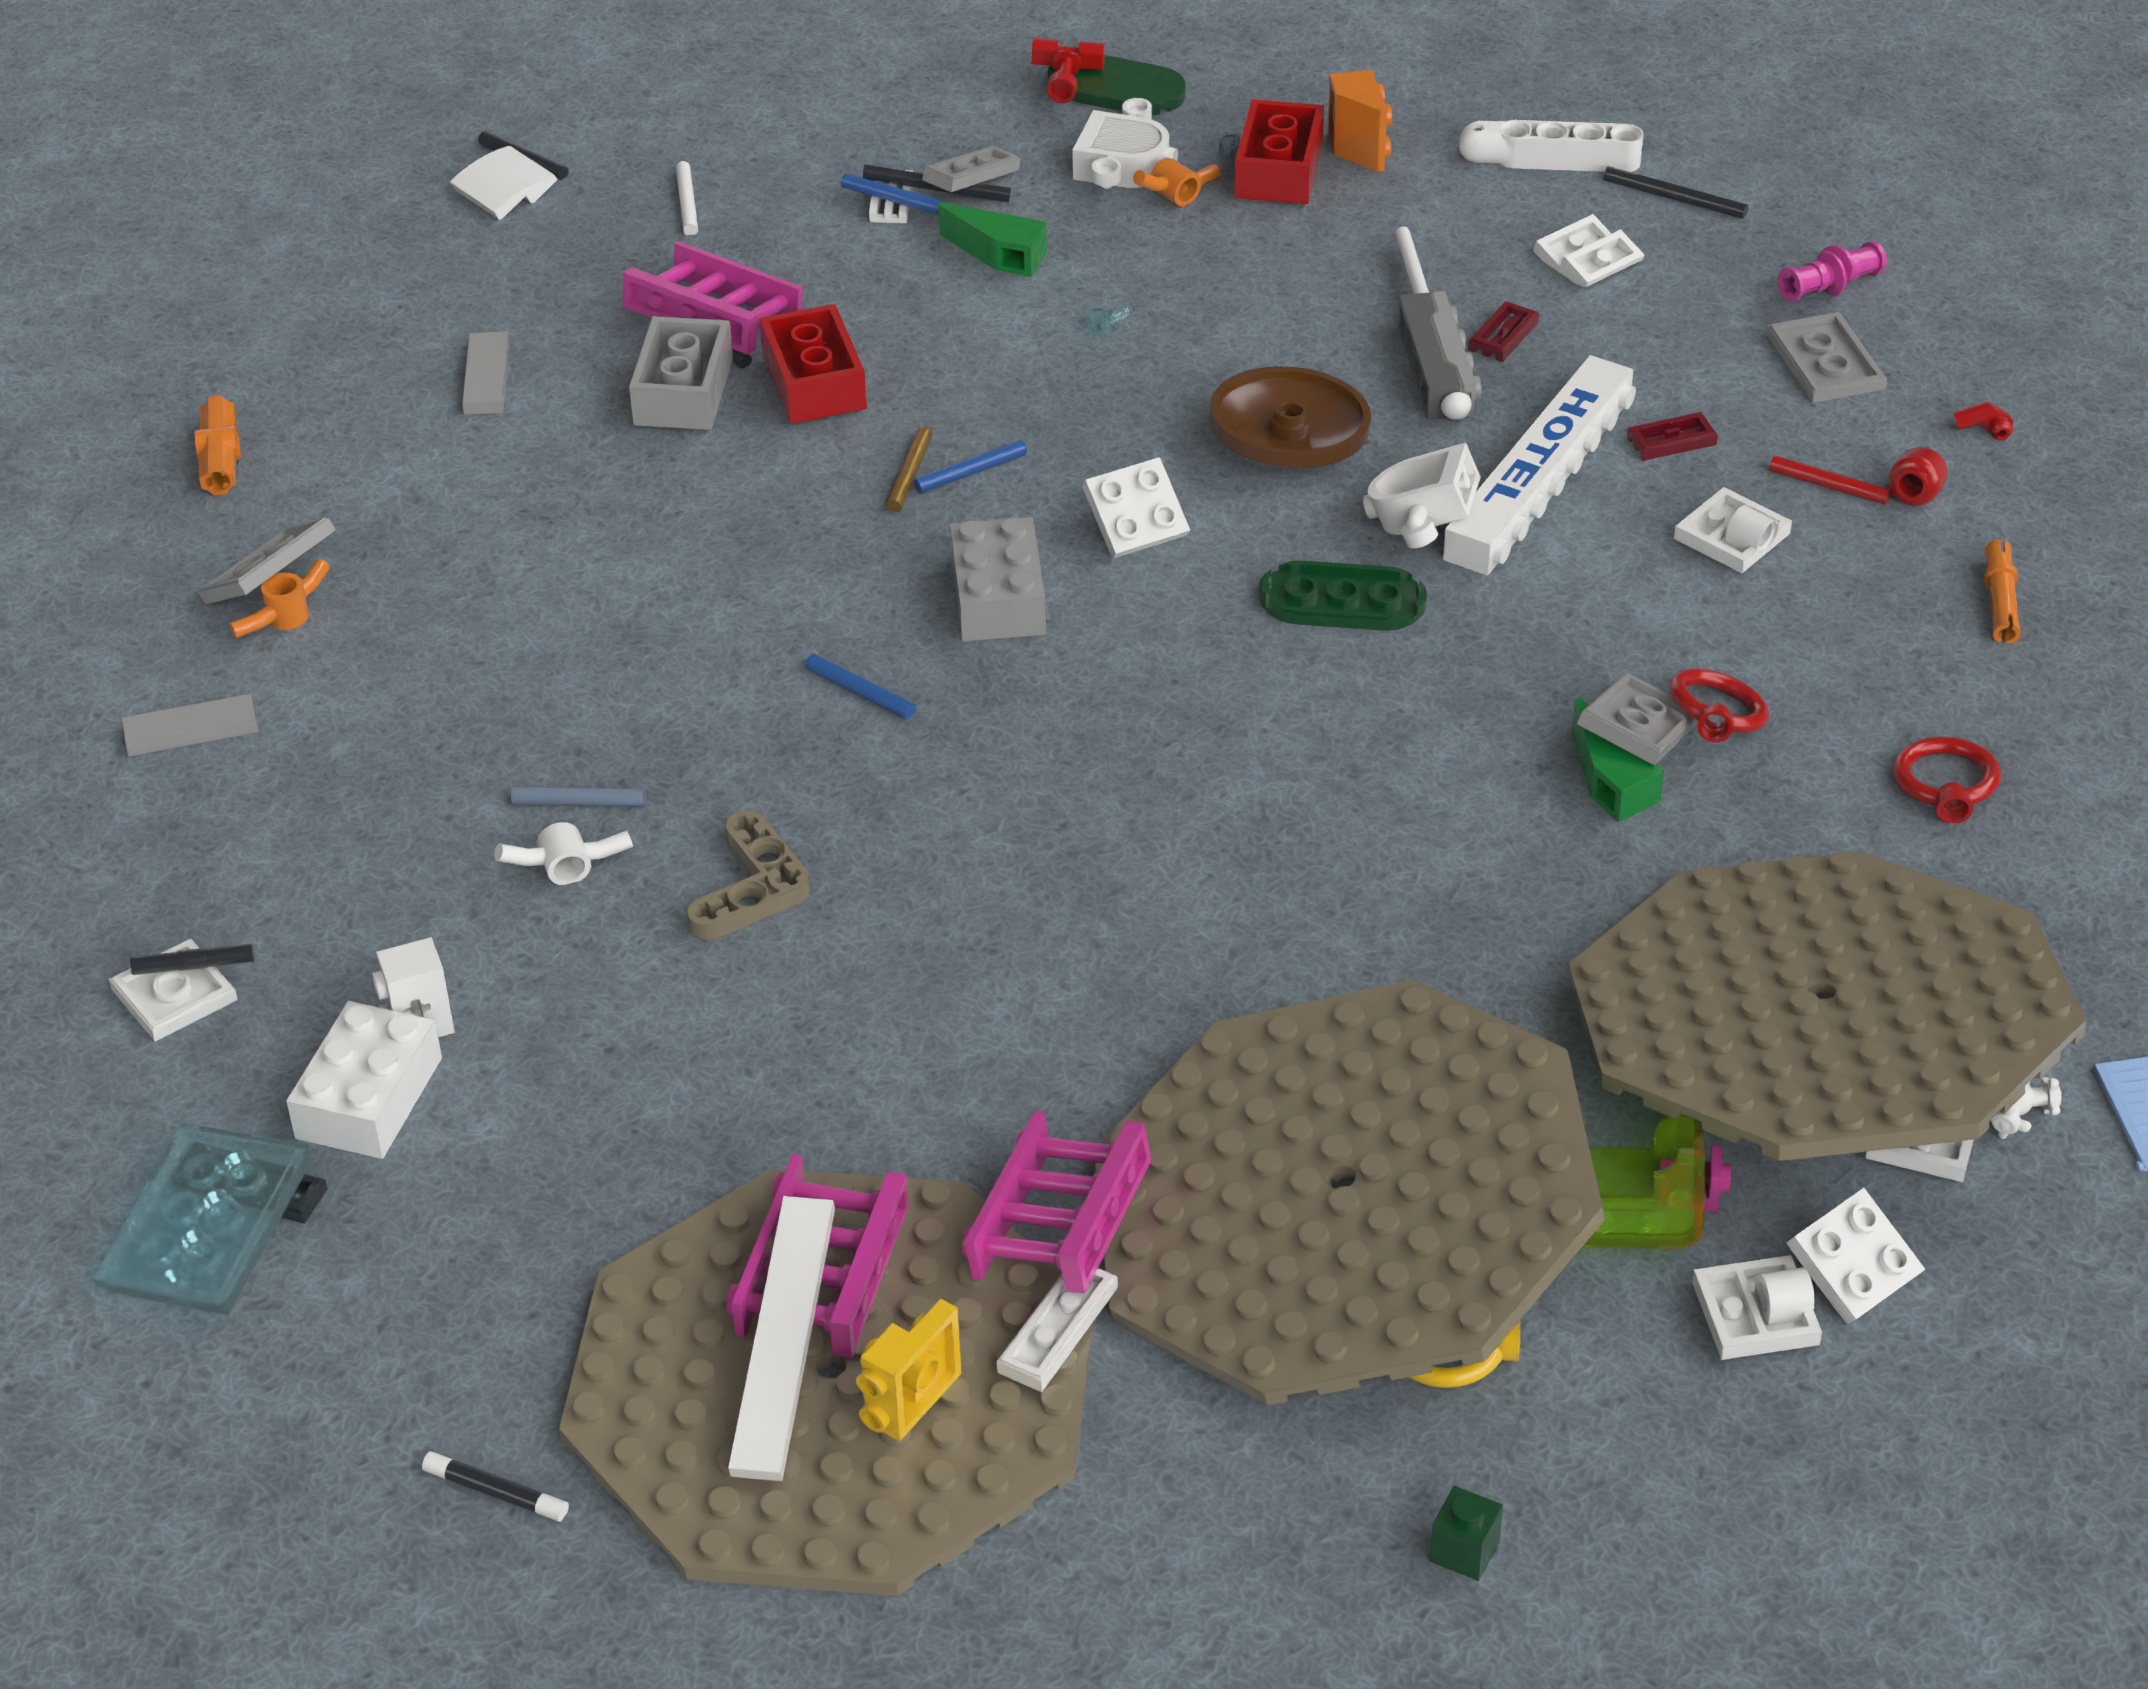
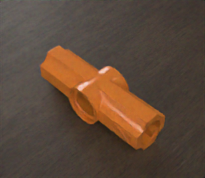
[195,396,241,496]

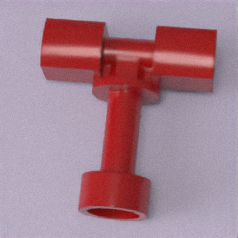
[1031,37,1105,103]

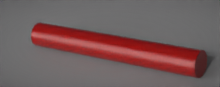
[1769,455,1891,505]

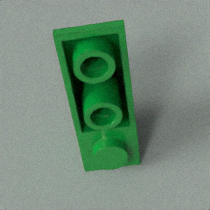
[938,202,1047,277]
[1572,697,1664,822]

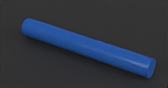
[841,173,945,215]
[913,440,1027,493]
[805,654,916,719]

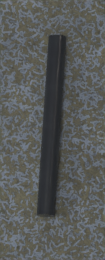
[862,164,1011,202]
[1604,166,1748,219]

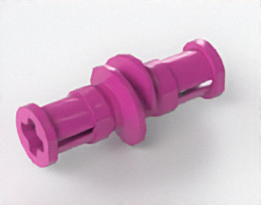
[1777,241,1887,302]

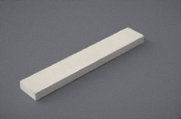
[728,1196,835,1481]

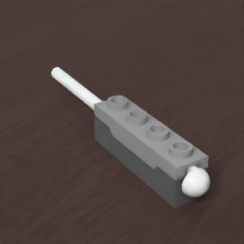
[1395,227,1482,420]

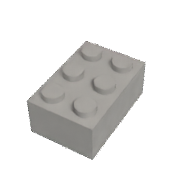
[629,316,733,430]
[950,517,1046,641]

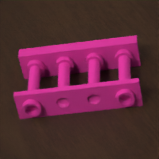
[623,241,803,354]
[962,1111,1152,1294]
[726,1154,909,1358]

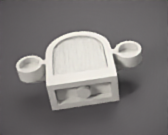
[1073,98,1178,189]
[1363,442,1481,548]

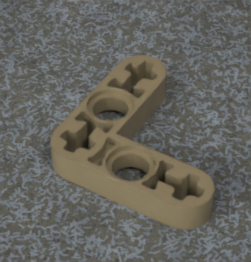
[687,810,810,940]

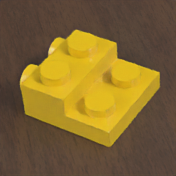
[856,1299,961,1442]

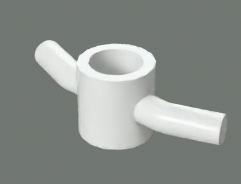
[494,822,633,885]

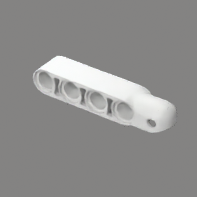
[1459,120,1643,172]

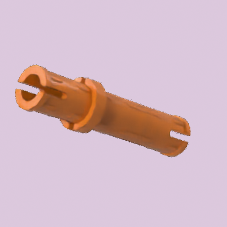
[1984,539,2021,643]

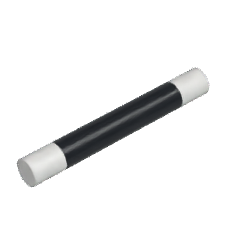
[422,1451,569,1522]

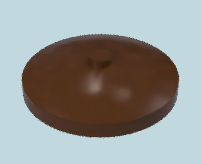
[1209,366,1371,468]

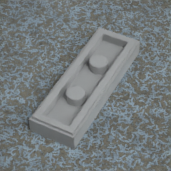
[922,146,1021,192]
[462,332,510,415]
[122,694,259,757]

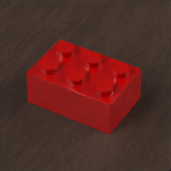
[1235,99,1324,204]
[759,304,867,424]

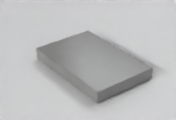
[1766,312,1887,403]
[198,517,336,604]
[1577,673,1698,766]

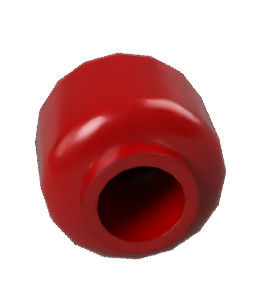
[1889,447,1947,506]

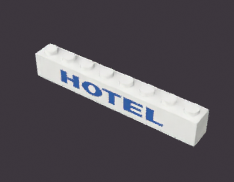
[1443,355,1636,576]

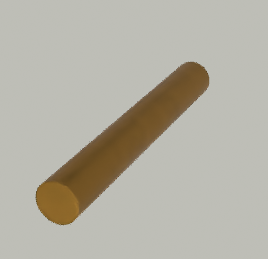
[886,427,933,512]

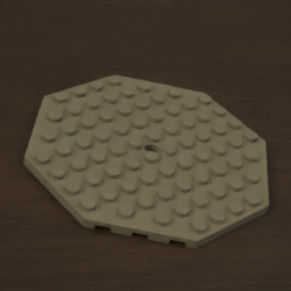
[1569,851,2086,1161]
[1095,979,1605,1406]
[559,1168,1096,1596]

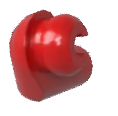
[1953,402,2013,440]

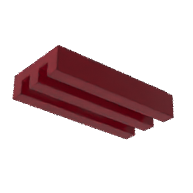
[1468,301,1539,362]
[1627,412,1718,461]

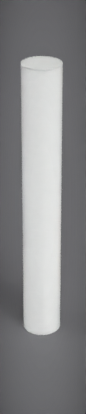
[676,161,698,235]

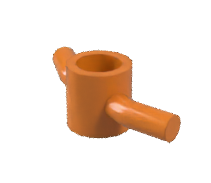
[1133,158,1221,207]
[229,559,330,639]

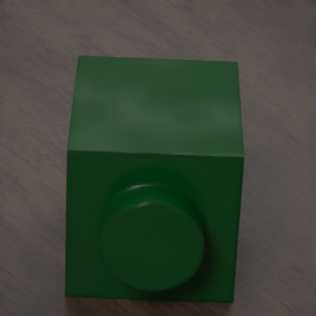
[1429,1485,1503,1581]

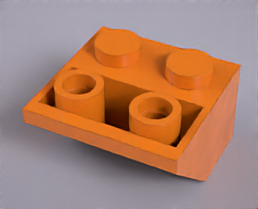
[1327,70,1392,172]

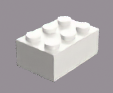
[287,1001,442,1159]

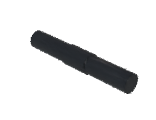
[130,943,255,975]

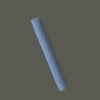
[511,787,646,806]

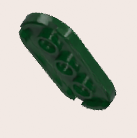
[1047,55,1186,115]
[1259,561,1427,631]

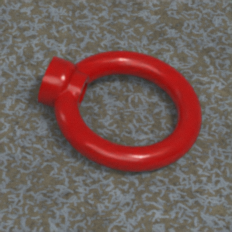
[1669,668,1769,743]
[1893,737,2001,823]

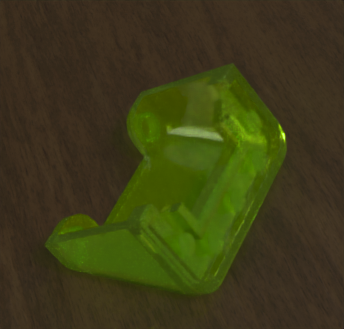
[1582,1114,1705,1249]

